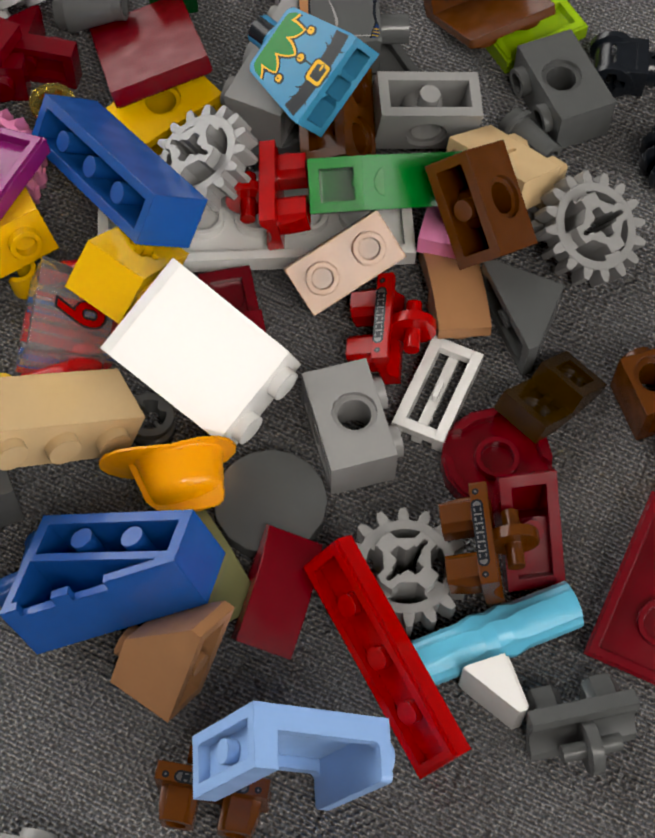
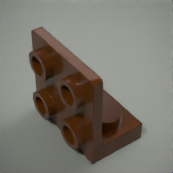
[424,0,556,49]

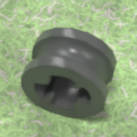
[134,392,176,446]

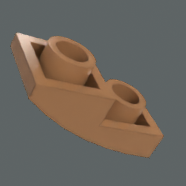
[418,252,492,339]

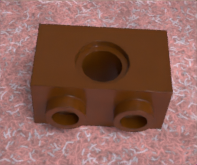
[424,140,538,270]

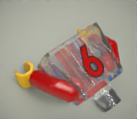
[0,256,119,377]

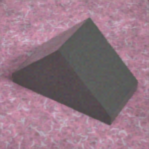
[481,259,564,376]

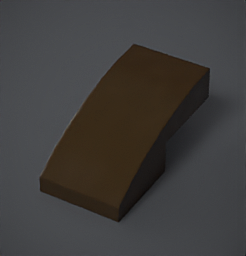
[494,351,607,443]

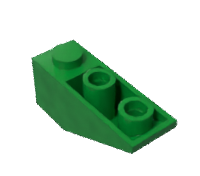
[307,151,462,215]

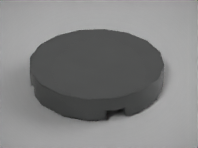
[214,449,328,558]

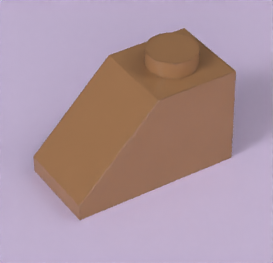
[110,600,235,723]

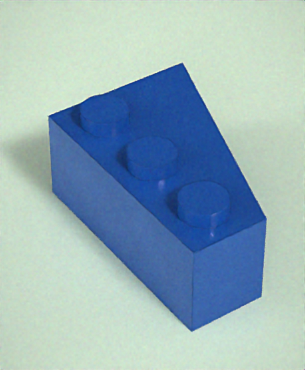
[0,509,226,655]

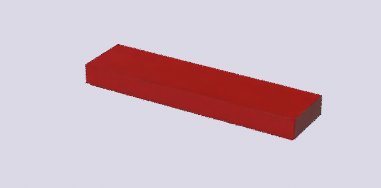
[303,535,471,780]

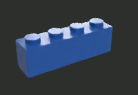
[32,93,208,248]

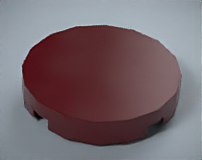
[440,408,553,503]

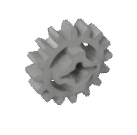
[157,104,259,215]
[534,170,646,288]
[355,507,465,636]

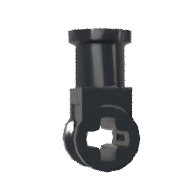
[590,31,655,98]

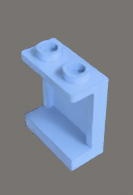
[192,700,395,811]

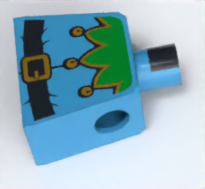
[248,7,379,137]

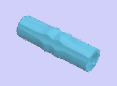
[411,581,584,686]

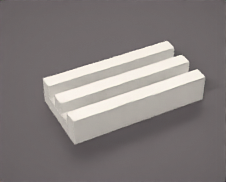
[391,335,484,452]

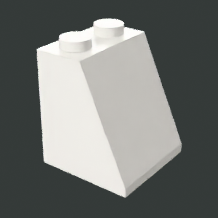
[100,258,301,445]

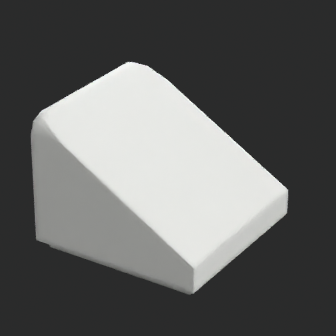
[458,653,529,730]

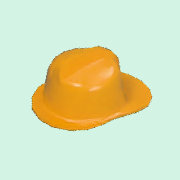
[99,436,236,512]

